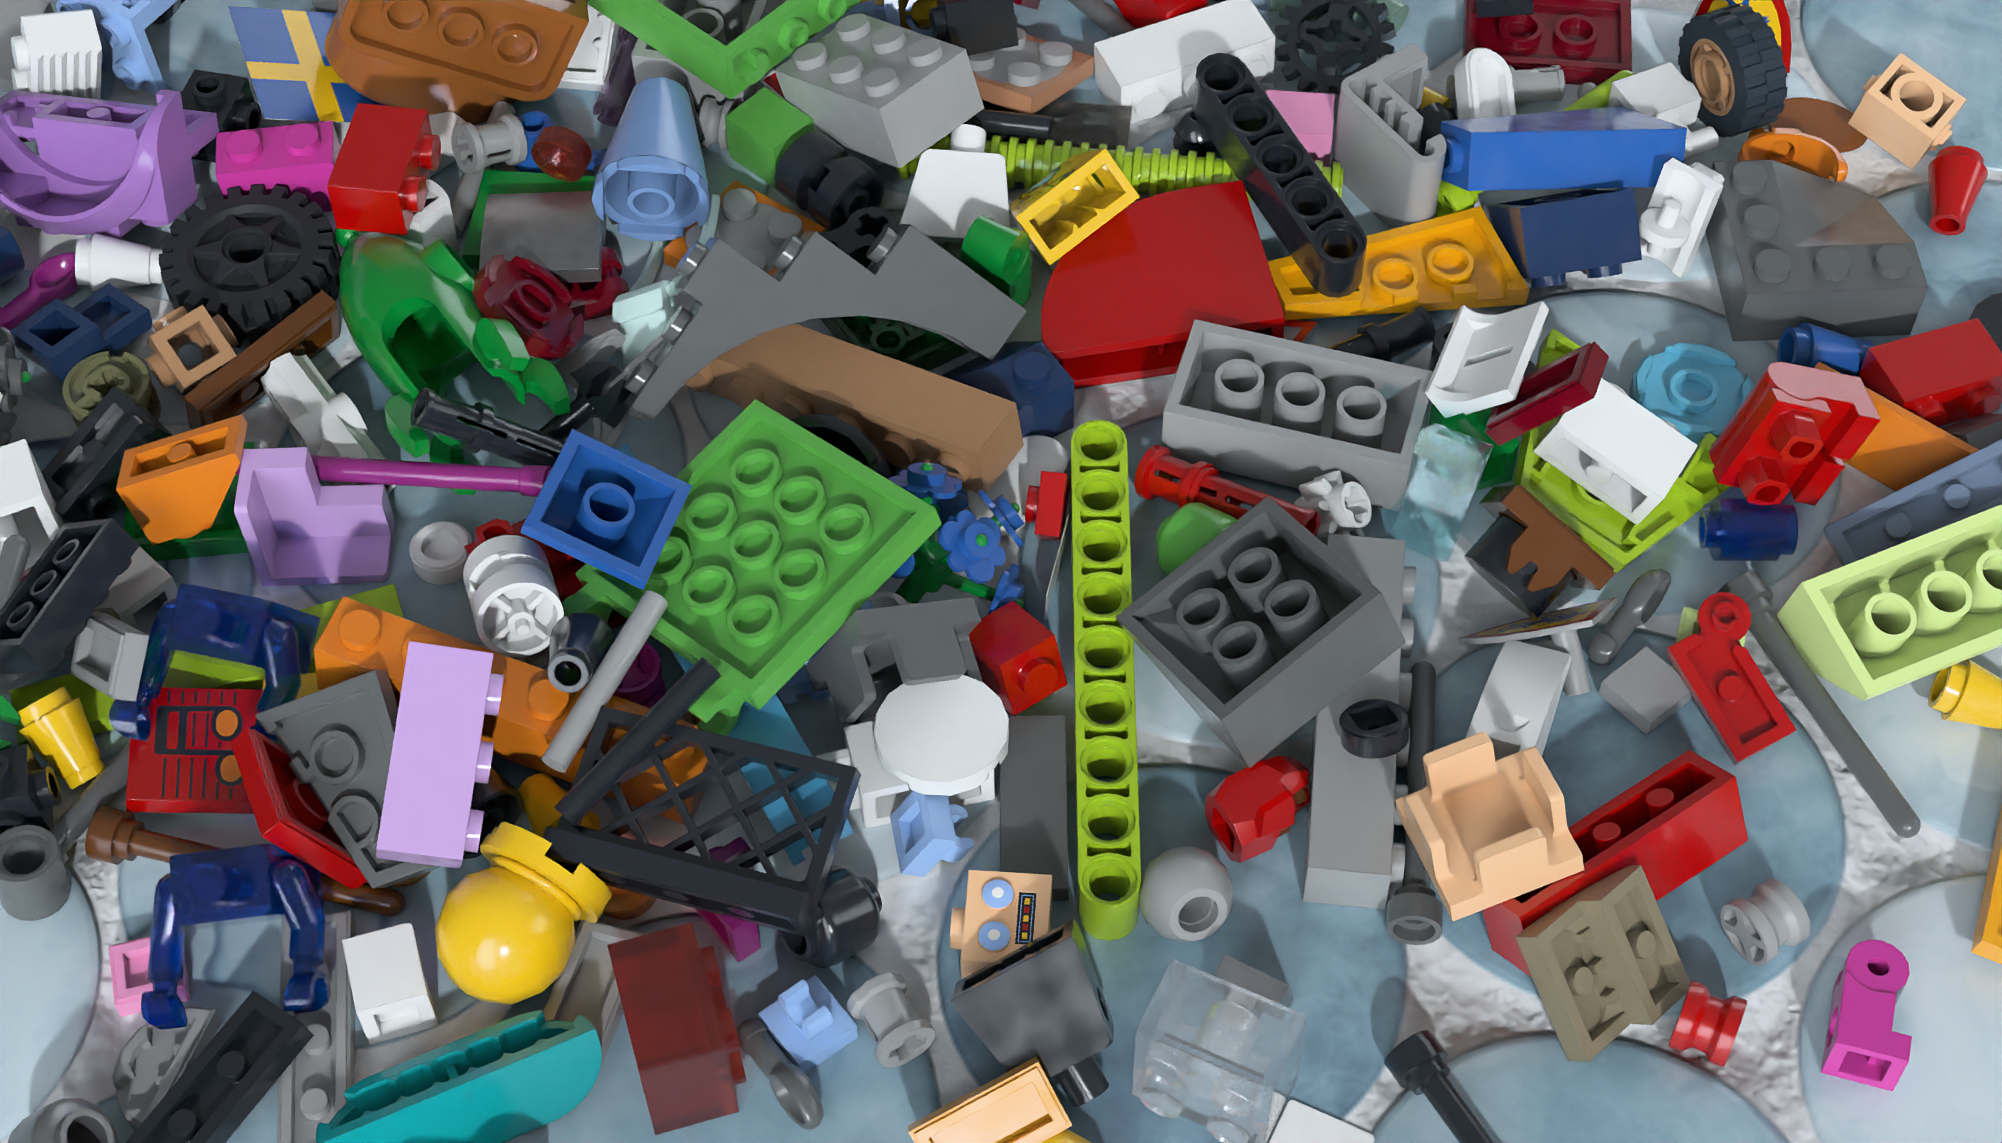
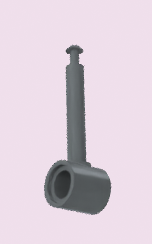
[0,741,130,921]

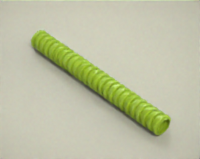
[897,134,1344,201]

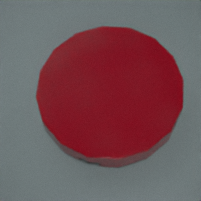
[472,254,584,361]

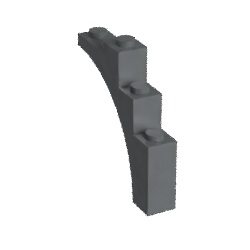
[624,224,1027,421]

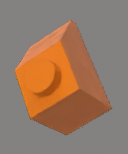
[116,414,247,546]

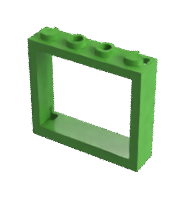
[588,0,862,99]

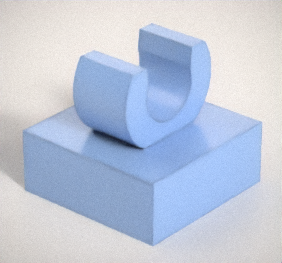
[890,791,974,877]
[758,975,858,1074]

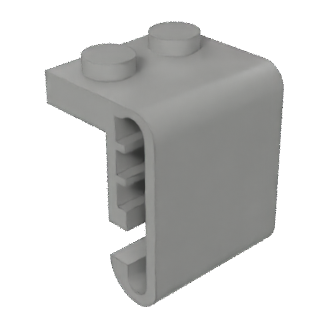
[1331,43,1447,229]

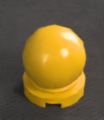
[435,822,612,1005]

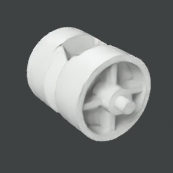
[463,535,564,657]

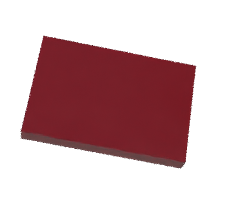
[1462,0,1632,86]

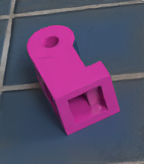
[1821,939,1912,1091]

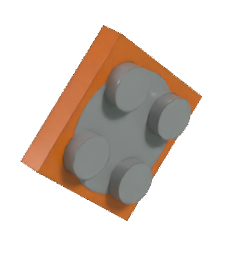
[663,180,826,277]

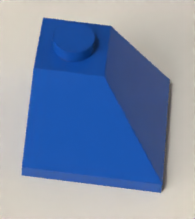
[520,429,692,590]

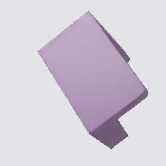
[234,447,396,586]

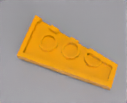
[1268,206,1529,320]

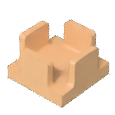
[1395,732,1584,921]

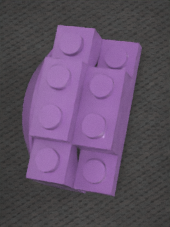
[0,89,219,239]

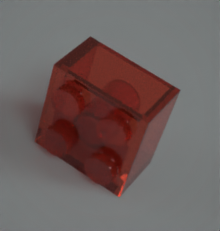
[607,922,747,1135]

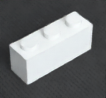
[1094,0,1275,127]

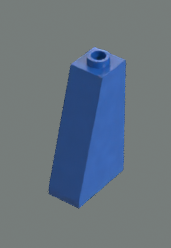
[1441,106,1687,191]

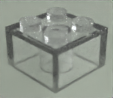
[1132,958,1308,1143]

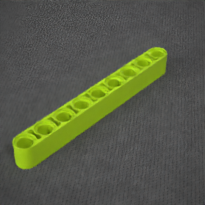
[1070,420,1141,941]

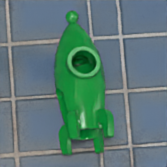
[335,228,570,495]

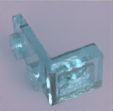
[1390,423,1493,562]

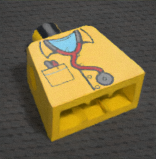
[1009,148,1140,265]

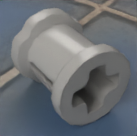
[451,114,527,175]
[847,972,936,1068]

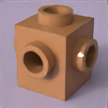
[144,304,238,396]

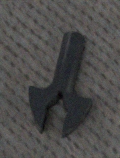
[535,362,631,455]

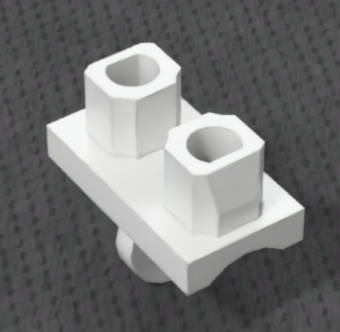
[1638,158,1725,278]

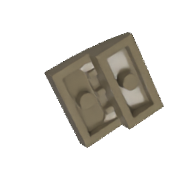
[1515,865,1690,1062]

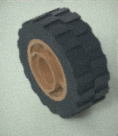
[1678,3,1788,138]

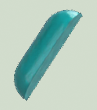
[316,1010,602,1143]

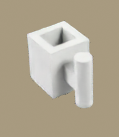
[1607,62,1719,159]

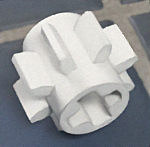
[1294,470,1372,545]

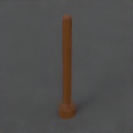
[85,806,406,917]

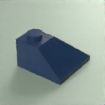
[940,341,1074,438]

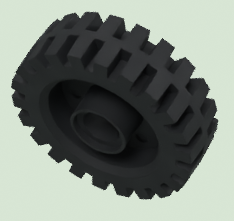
[159,184,341,348]

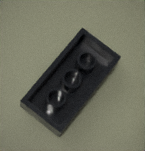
[0,518,140,674]

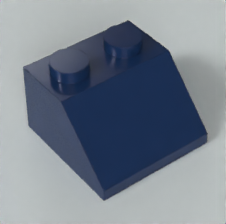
[1484,188,1642,288]

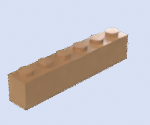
[685,324,1024,494]

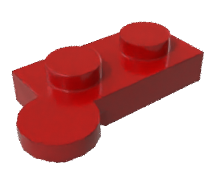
[1666,592,1796,765]

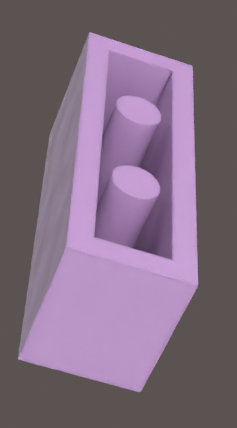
[376,641,504,869]

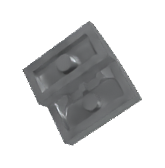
[479,191,606,283]

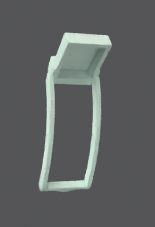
[612,194,720,367]

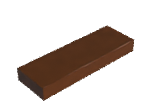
[184,290,340,430]

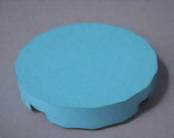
[1630,343,1754,444]

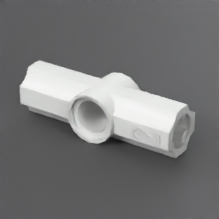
[260,352,396,496]

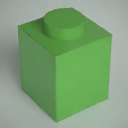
[724,87,814,189]

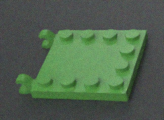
[561,399,942,736]

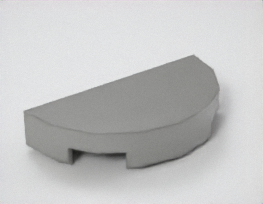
[112,1006,223,1131]

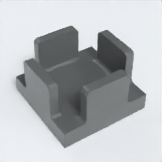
[806,597,982,725]

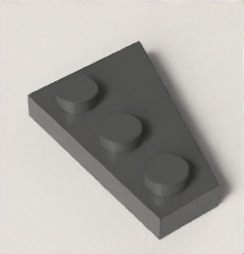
[255,670,442,888]

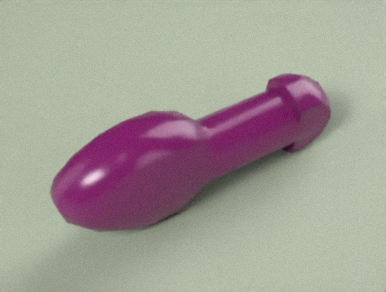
[0,252,79,331]

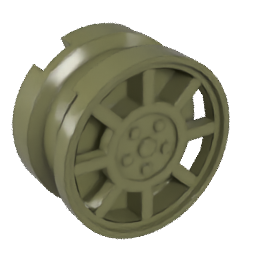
[62,351,161,429]

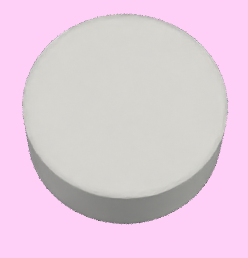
[409,521,472,585]

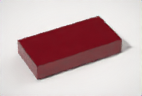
[1485,341,1609,446]

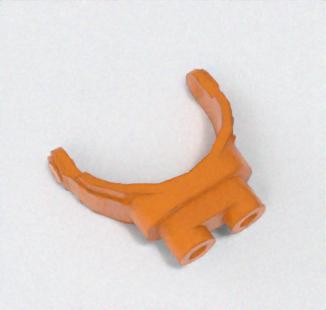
[1737,127,1848,182]

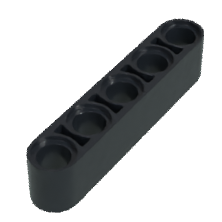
[1194,53,1367,298]

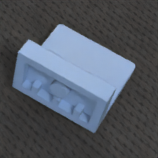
[56,0,178,97]

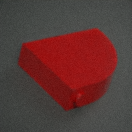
[1041,180,1285,389]

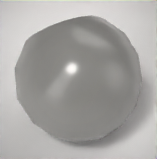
[1139,846,1234,943]

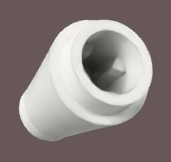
[75,233,163,292]

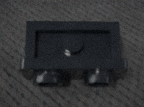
[41,385,173,523]

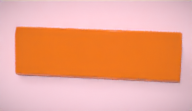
[1814,362,1979,491]

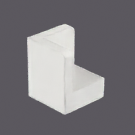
[342,923,439,1045]

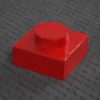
[1025,471,1070,541]

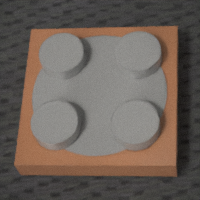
[968,27,1094,114]

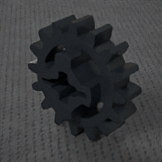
[1275,0,1397,96]

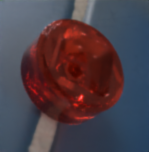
[531,126,593,182]

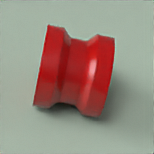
[1668,980,1748,1067]

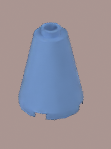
[591,77,711,241]

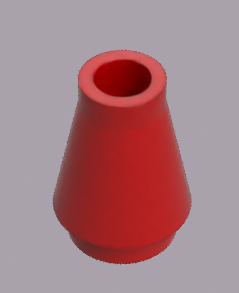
[1928,146,1988,236]

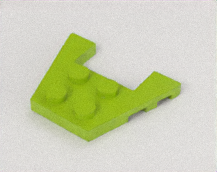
[1513,328,1733,575]

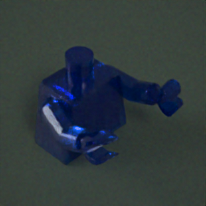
[109,583,320,746]
[141,844,331,1030]

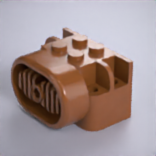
[325,0,589,125]

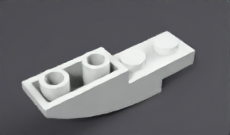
[1466,641,1571,760]

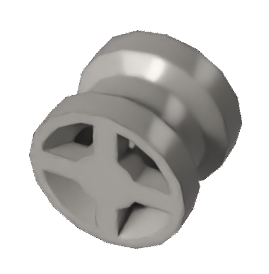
[1720,878,1811,966]

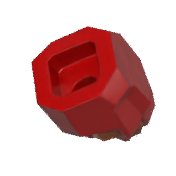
[1205,755,1310,863]

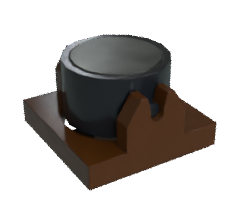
[1464,485,1615,620]

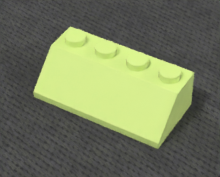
[1777,504,2002,701]

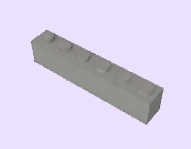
[1303,534,1416,909]

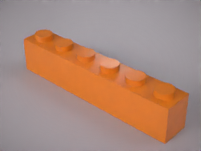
[313,596,717,825]

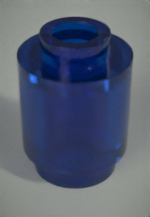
[1698,498,1798,561]

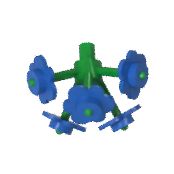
[888,462,1026,614]

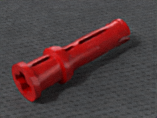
[1134,445,1320,537]

